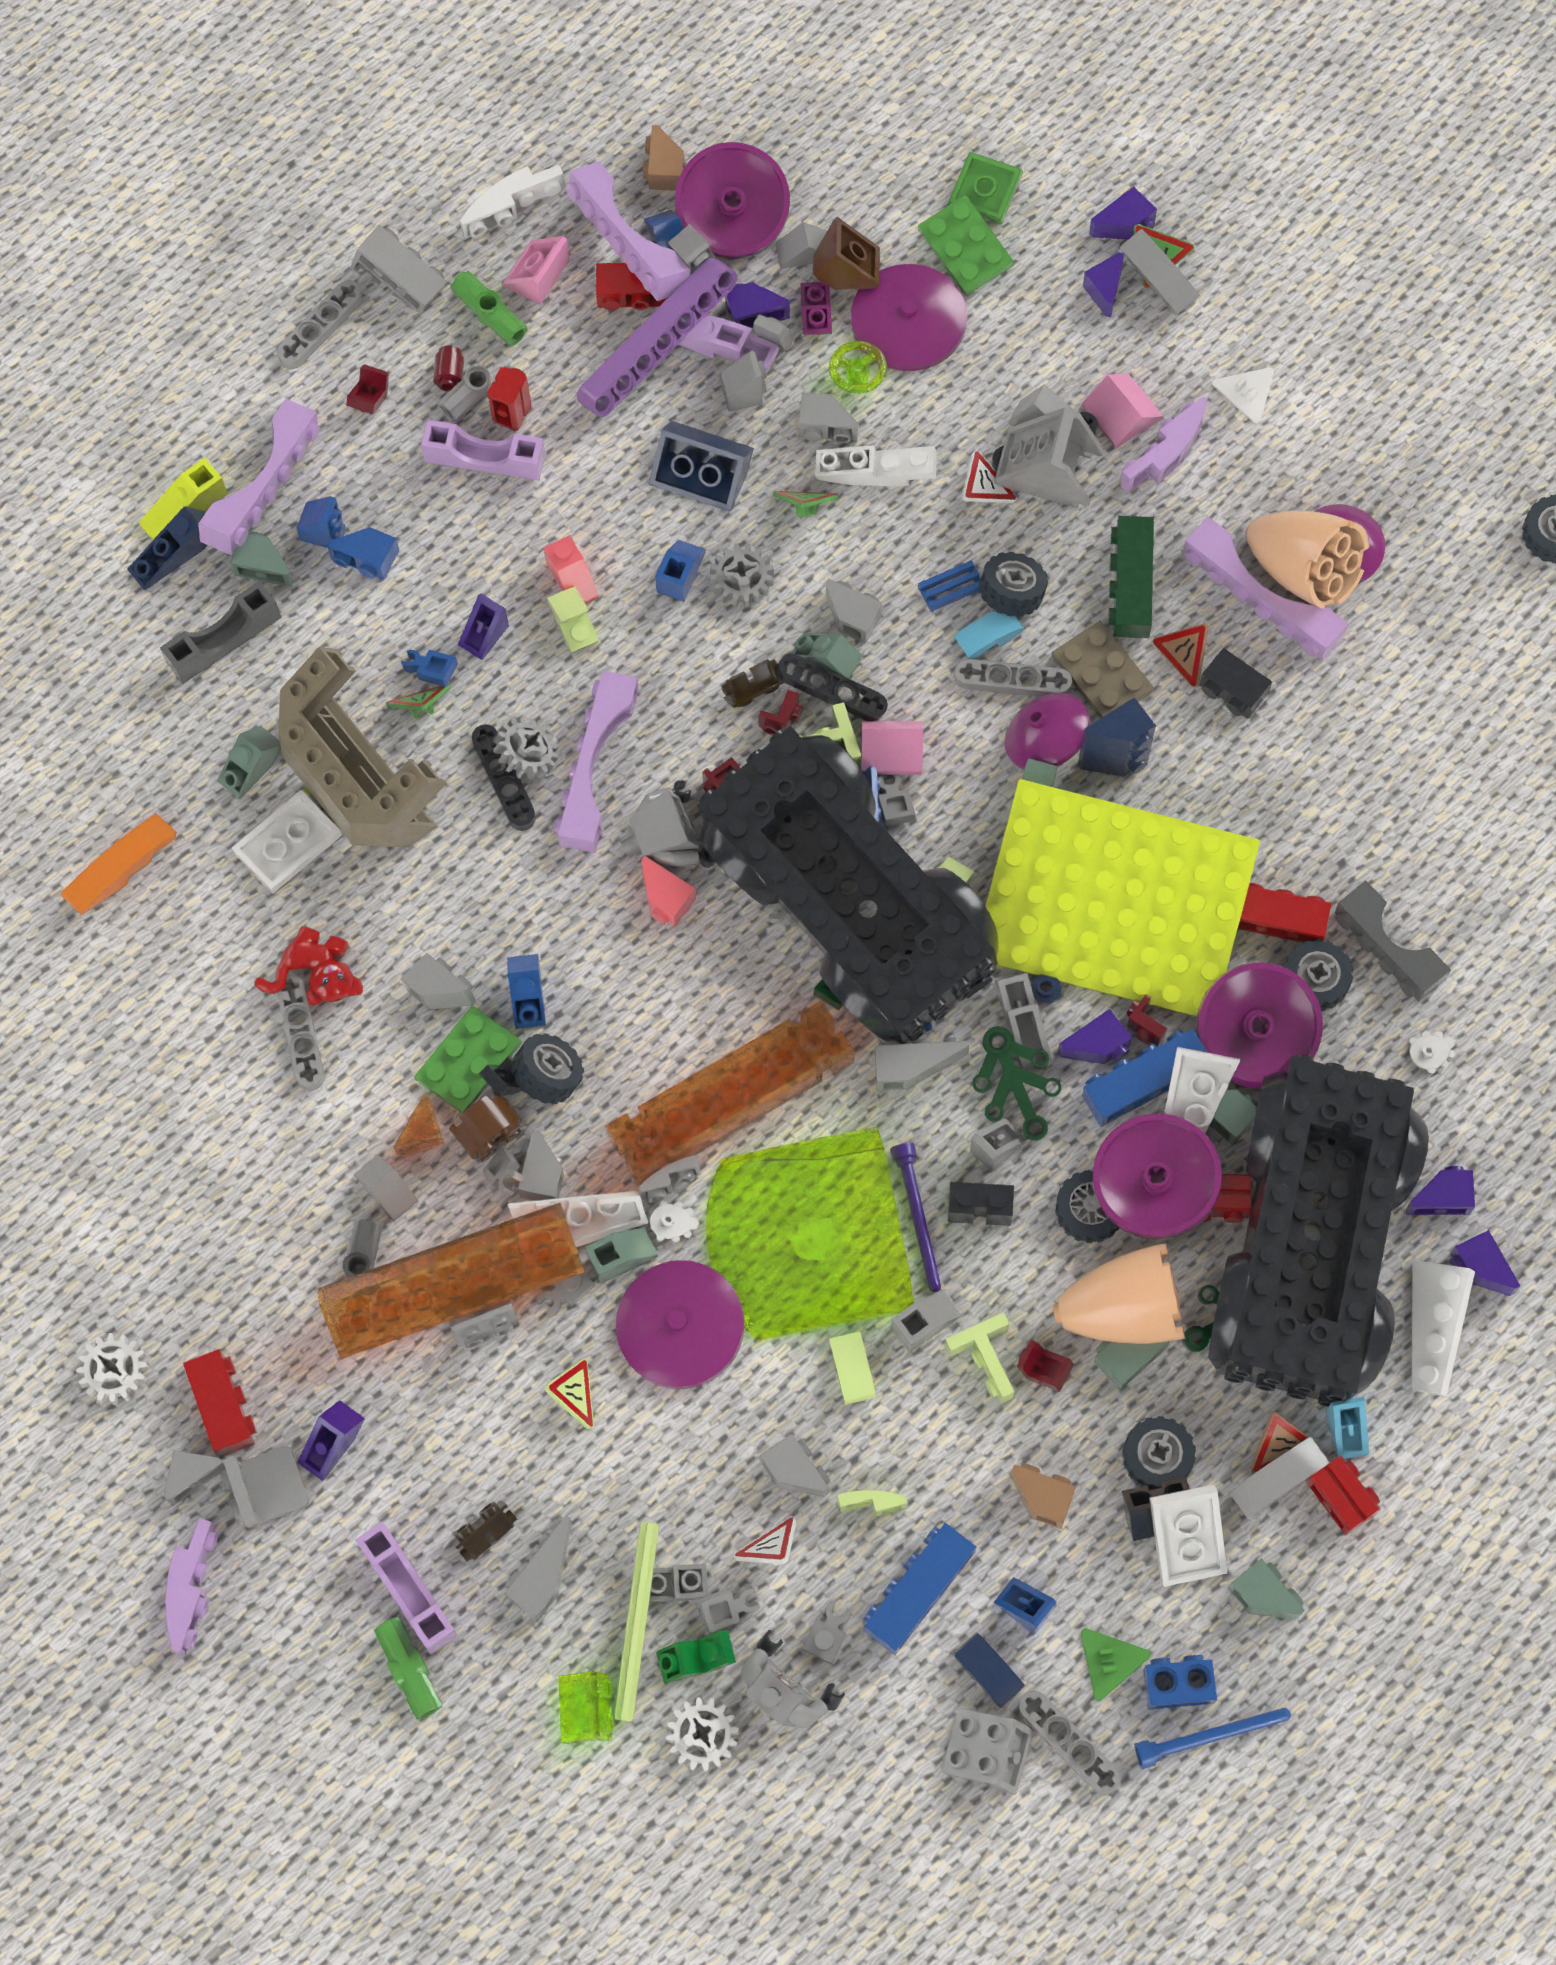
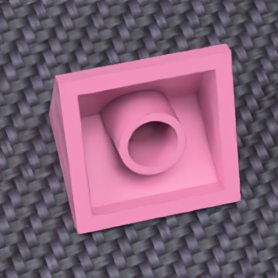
[502,236,570,305]
[1081,374,1164,449]
[861,721,923,775]

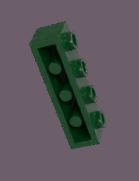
[1108,515,1154,638]

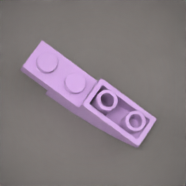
[678,315,779,374]
[1120,396,1207,492]
[165,1518,218,1657]

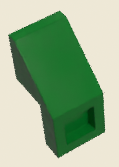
[656,1630,736,1684]

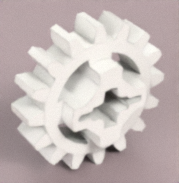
[76,1333,149,1405]
[666,1697,739,1772]

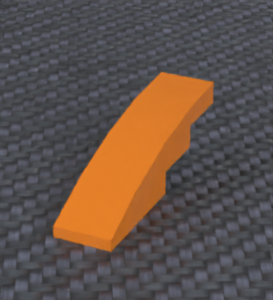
[61,813,177,915]

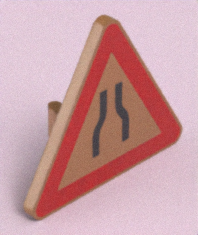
[1153,623,1209,687]
[1250,1412,1317,1473]

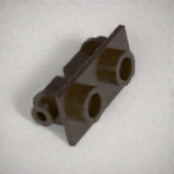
[721,659,783,708]
[451,1500,518,1562]

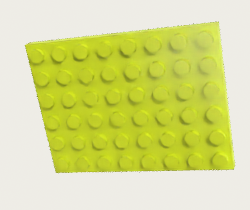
[985,779,1261,1017]

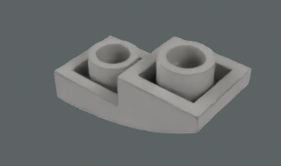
[753,314,792,350]
[639,1154,701,1202]
[649,1564,708,1603]

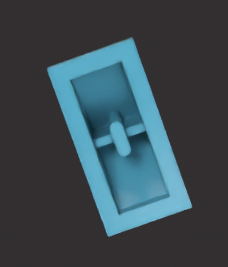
[1326,1397,1369,1459]

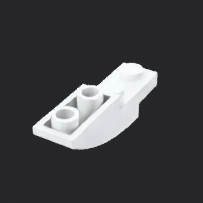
[460,165,565,239]
[815,445,937,486]

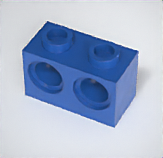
[1143,1655,1217,1710]

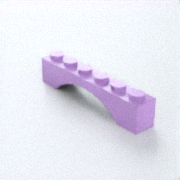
[567,161,690,301]
[198,399,320,555]
[1183,517,1349,660]
[554,670,639,853]

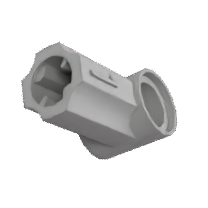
[438,365,492,422]

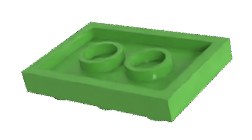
[918,194,1014,296]
[414,1005,522,1113]

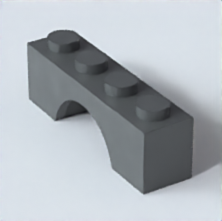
[160,581,281,684]
[1335,880,1451,1002]

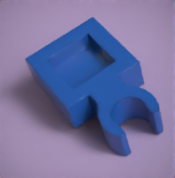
[401,650,458,687]

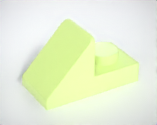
[547,586,599,653]

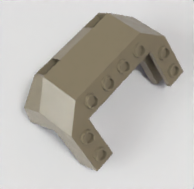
[279,647,446,847]

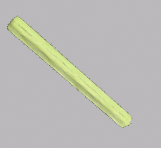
[614,1522,659,1722]

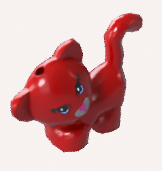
[254,926,363,1005]

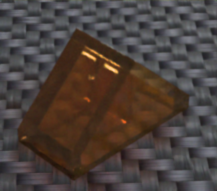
[393,1093,445,1158]

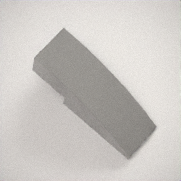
[1119,229,1200,315]
[994,973,1053,1071]
[1229,1437,1330,1520]

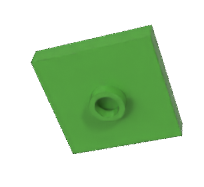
[948,151,1023,224]

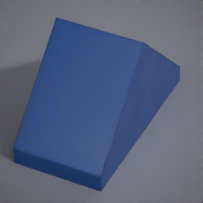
[644,210,683,249]
[993,1577,1057,1635]

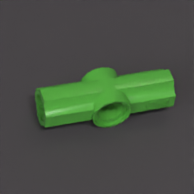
[450,271,528,346]
[374,1617,443,1720]

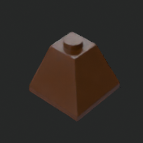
[813,217,880,290]

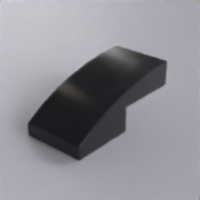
[479,1057,522,1096]

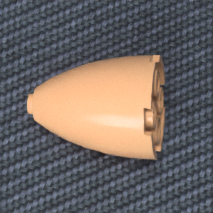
[1246,510,1369,609]
[1053,1243,1185,1344]

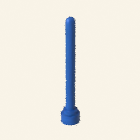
[1134,1708,1291,1770]

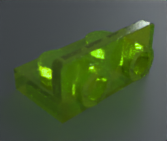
[558,1671,614,1744]

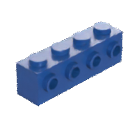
[1082,1028,1208,1127]
[863,1522,977,1656]

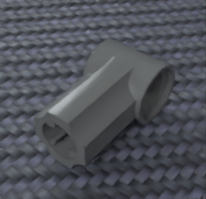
[343,1219,383,1288]

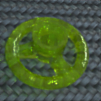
[829,341,887,394]

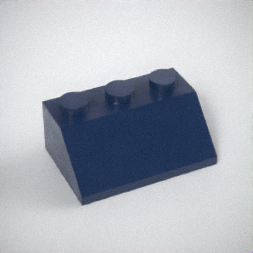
[648,421,754,512]
[1078,697,1156,777]

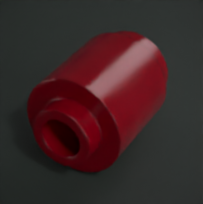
[433,345,464,392]

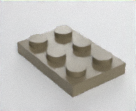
[1051,620,1154,718]

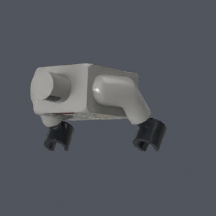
[621,780,716,868]
[741,1630,845,1728]

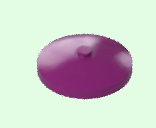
[675,142,790,259]
[851,264,967,371]
[1196,962,1323,1088]
[1093,1114,1222,1240]
[616,1260,745,1389]

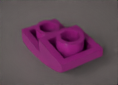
[800,282,832,335]

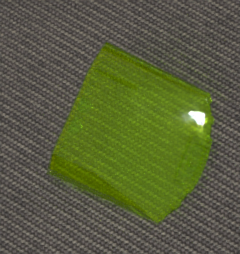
[706,1127,914,1341]

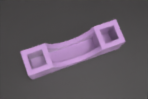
[421,419,546,481]
[355,1521,458,1655]

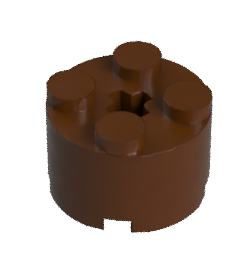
[449,1091,522,1163]

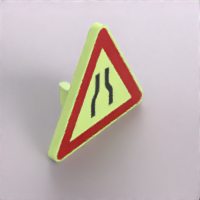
[545,1359,594,1429]

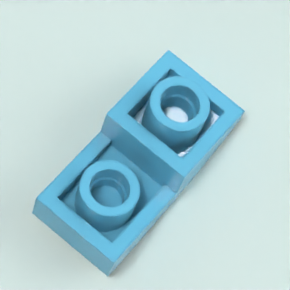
[954,610,1025,659]

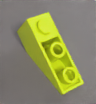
[138,457,228,540]

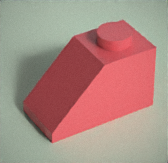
[543,535,599,604]
[641,856,696,927]

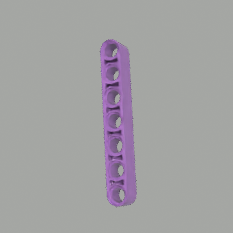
[577,257,737,417]

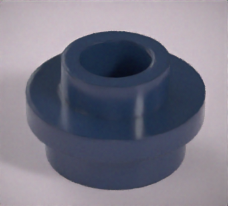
[1031,974,1062,1004]

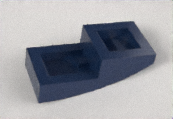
[952,1632,1025,1708]

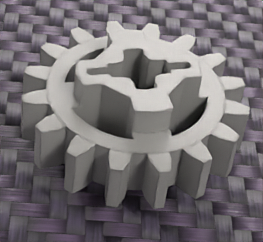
[710,543,774,607]
[493,717,559,780]

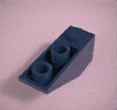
[127,506,208,590]

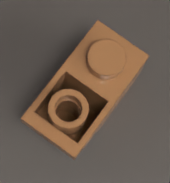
[643,125,685,191]
[1010,1463,1076,1529]

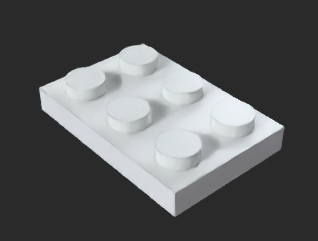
[231,790,342,894]
[1150,1484,1227,1587]

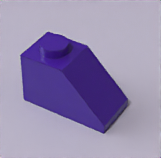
[1089,186,1157,240]
[725,282,790,328]
[1057,1009,1132,1064]
[1406,1166,1475,1215]
[1450,1230,1520,1296]
[297,1400,365,1481]

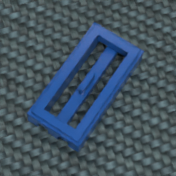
[918,560,980,612]

